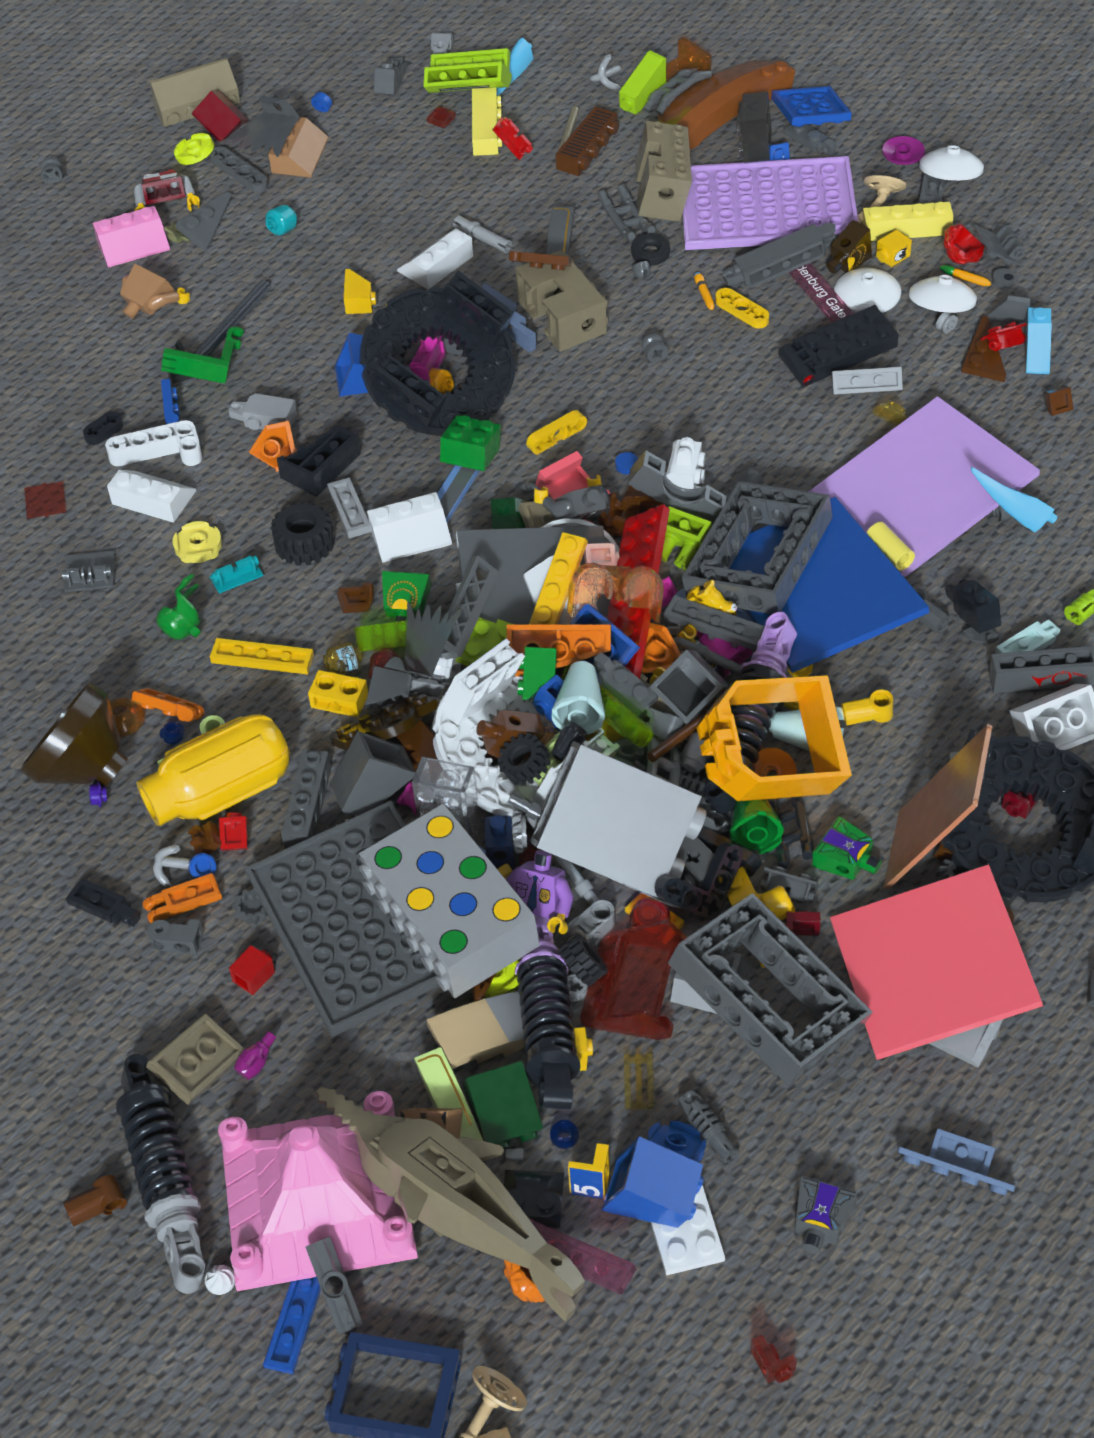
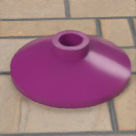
[882,136,925,165]

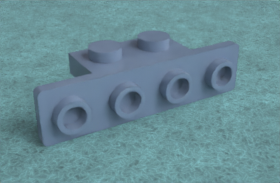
[897,1129,1016,1196]

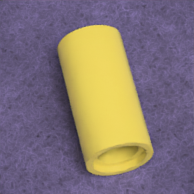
[867,522,915,571]

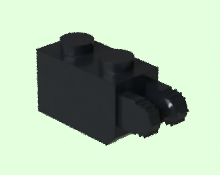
[945,579,1001,634]

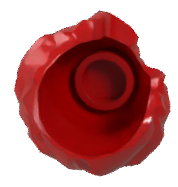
[943,223,984,265]

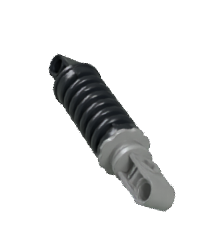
[116,1054,205,1294]

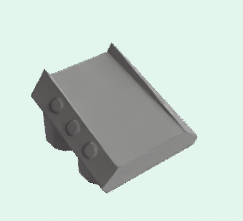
[928,1019,1003,1068]

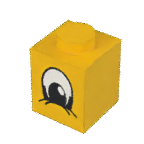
[876,229,912,267]

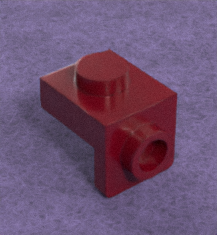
[783,911,821,936]

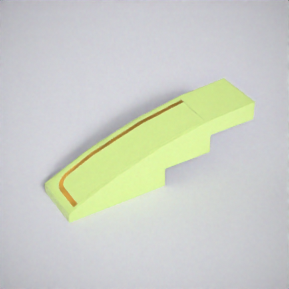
[414,1047,483,1141]

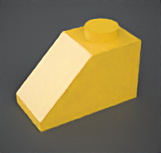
[344,269,377,314]

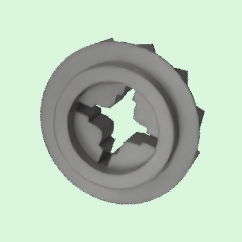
[512,810,527,854]

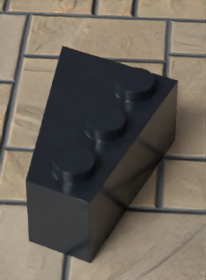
[277,426,361,497]

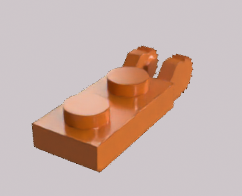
[131,688,205,722]
[143,873,222,923]

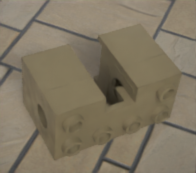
[635,121,692,221]
[515,250,608,352]

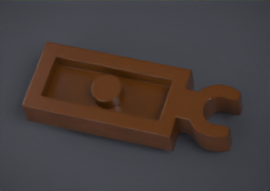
[509,251,572,271]

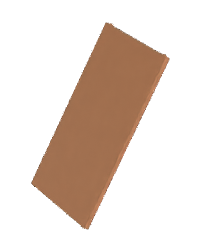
[883,724,992,889]

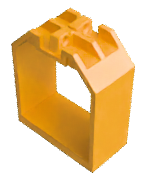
[697,676,852,801]

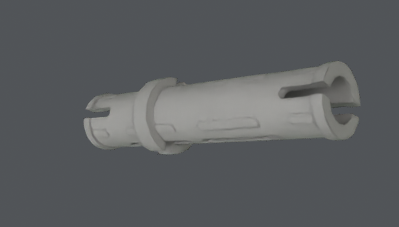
[453,215,512,254]

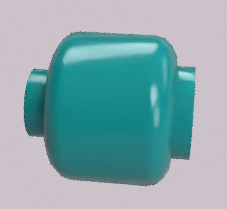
[265,204,297,236]

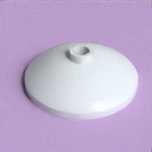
[919,145,984,180]
[834,267,901,313]
[909,275,977,312]

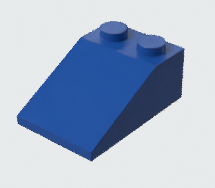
[568,602,640,682]

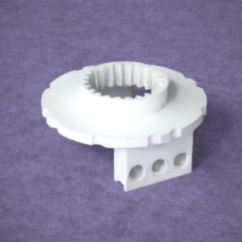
[432,639,620,821]

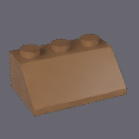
[268,117,329,177]

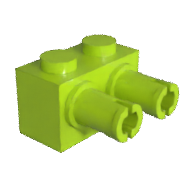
[662,506,712,570]

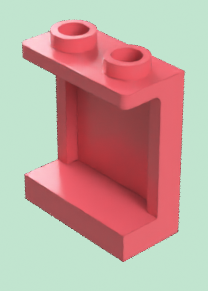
[536,451,611,499]

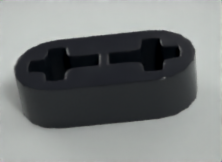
[83,412,123,445]

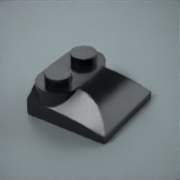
[504,1170,564,1228]

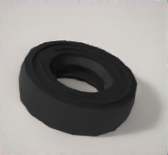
[631,233,670,266]

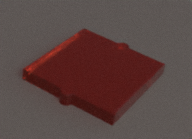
[24,482,66,519]

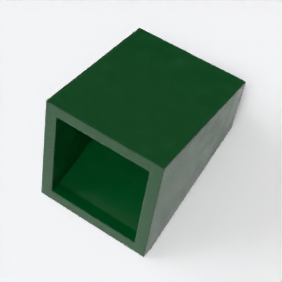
[463,1061,543,1149]

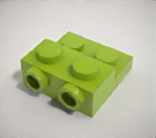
[455,617,514,666]

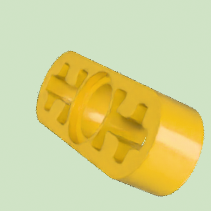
[715,288,769,328]
[526,410,587,455]

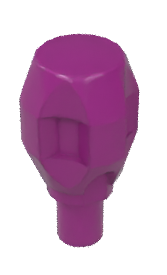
[234,1031,276,1080]

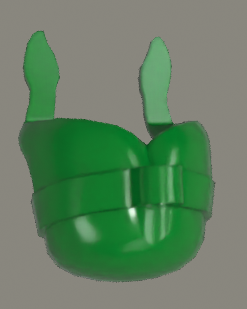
[156,574,201,640]

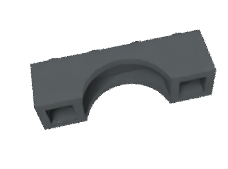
[628,450,727,525]

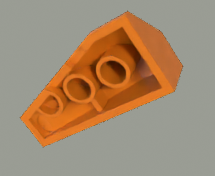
[506,625,611,677]

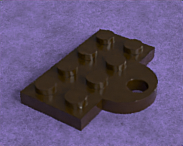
[330,692,439,751]

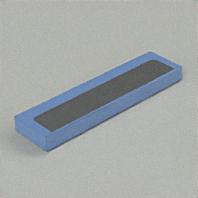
[437,465,480,523]

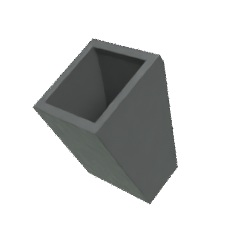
[650,649,730,724]
[330,731,416,816]

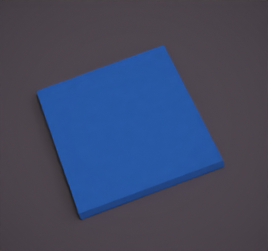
[729,497,929,673]

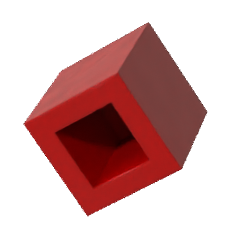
[229,945,275,995]

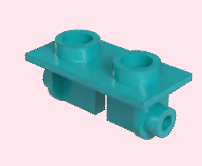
[209,555,264,594]

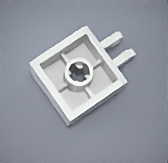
[666,437,706,489]

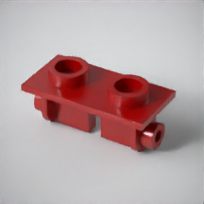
[492,117,533,160]
[980,322,1027,351]

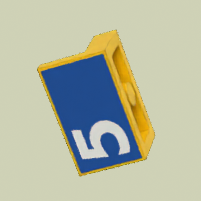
[568,1143,610,1199]

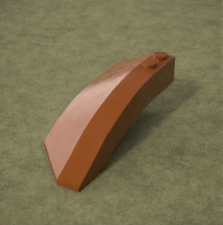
[657,61,795,150]

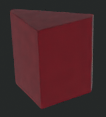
[192,90,249,142]

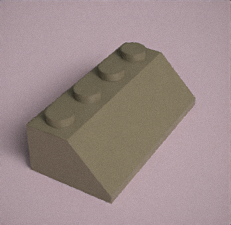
[150,58,240,127]

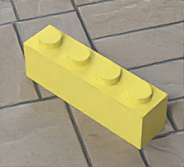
[472,87,502,156]
[862,202,953,241]

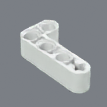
[105,420,202,466]

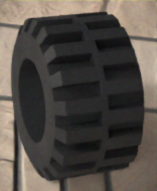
[271,502,335,566]

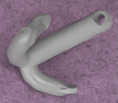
[589,54,622,90]
[153,845,190,887]

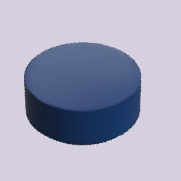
[311,92,332,112]
[615,452,638,474]
[188,853,216,879]

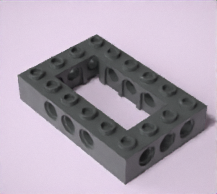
[682,481,833,614]
[668,893,873,1086]

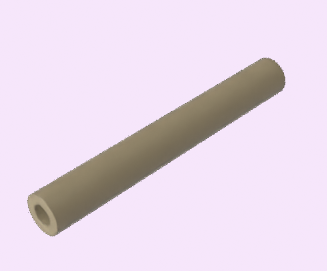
[559,106,579,148]

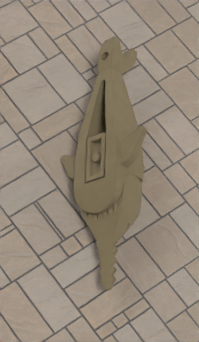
[316,1087,585,1322]

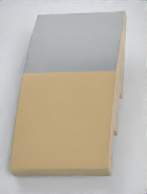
[427,992,525,1069]

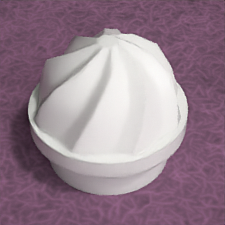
[205,1265,235,1295]

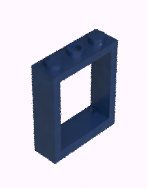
[325,1332,462,1438]

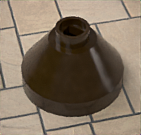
[19,680,128,786]

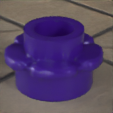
[89,781,107,807]

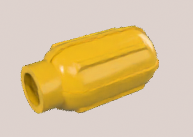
[136,714,290,826]

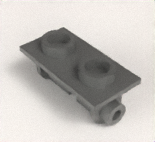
[760,866,819,904]

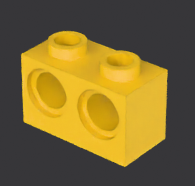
[308,670,368,718]

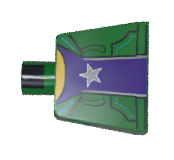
[812,816,882,880]

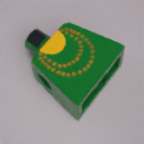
[382,571,432,630]

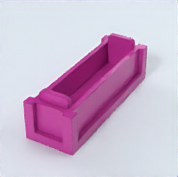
[409,337,446,384]

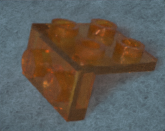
[666,37,711,88]

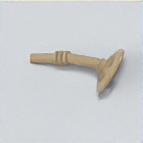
[857,175,907,224]
[459,1366,527,1438]

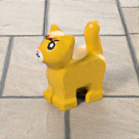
[686,579,737,616]

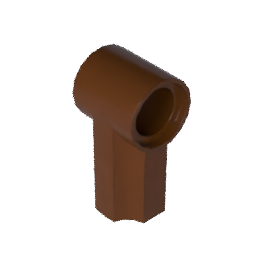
[63,1175,127,1227]

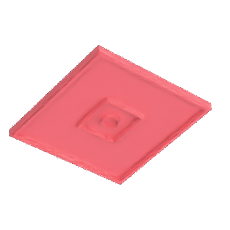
[830,864,1043,1060]

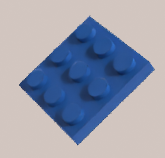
[771,86,852,127]

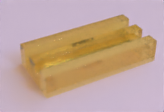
[624,1054,654,1109]

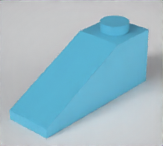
[1025,307,1052,374]

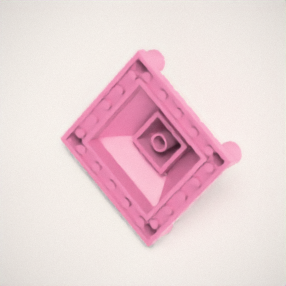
[218,1091,418,1291]

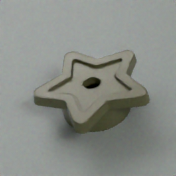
[164,223,189,243]

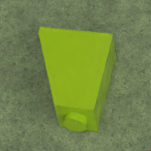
[619,51,666,115]

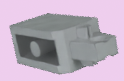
[229,393,297,430]

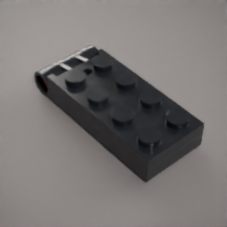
[778,305,899,387]

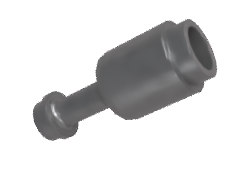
[679,706,712,774]

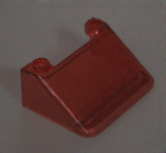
[580,919,687,1040]

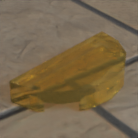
[872,401,908,427]

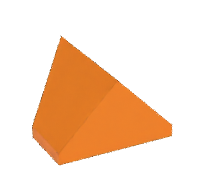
[249,421,296,472]
[641,623,681,673]

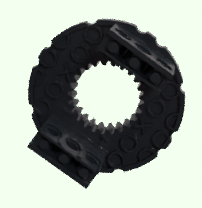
[359,271,515,436]
[941,729,1094,902]

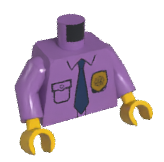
[505,850,574,934]

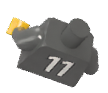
[534,475,611,520]

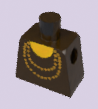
[826,220,872,274]

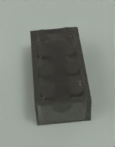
[736,91,772,163]

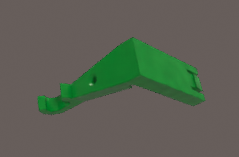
[161,327,244,383]

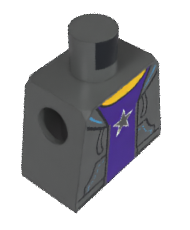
[795,1176,857,1254]

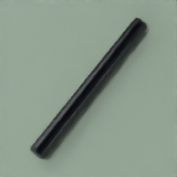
[193,280,271,357]

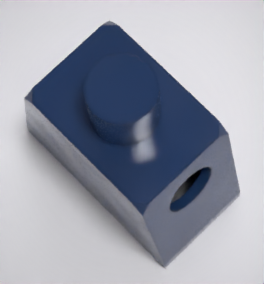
[485,815,515,871]

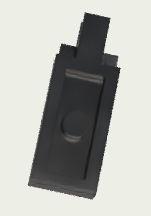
[66,878,140,927]

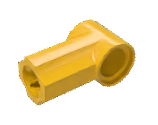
[841,689,893,726]

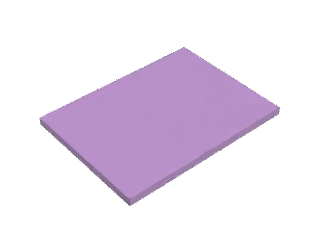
[683,156,858,250]
[808,396,1040,578]

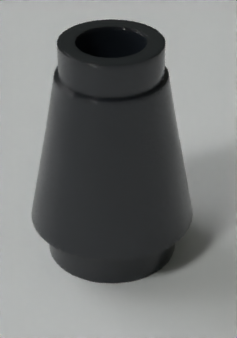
[550,721,587,762]

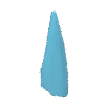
[496,38,533,96]
[970,467,1057,532]

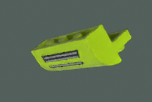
[423,48,512,93]

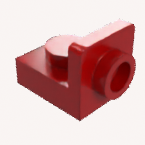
[219,813,249,851]

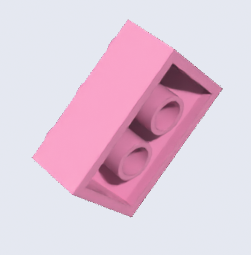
[93,206,170,267]

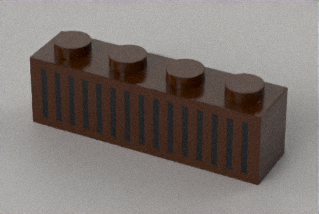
[556,107,619,176]

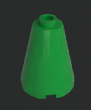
[730,799,784,854]

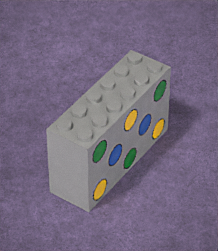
[359,804,540,998]

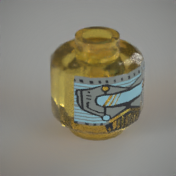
[323,641,362,676]

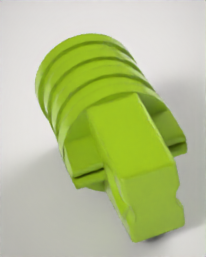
[1064,588,1094,625]

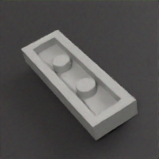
[831,367,903,395]
[327,477,371,538]

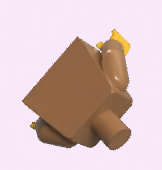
[120,264,190,319]

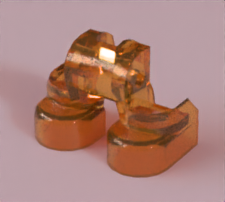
[567,563,664,622]

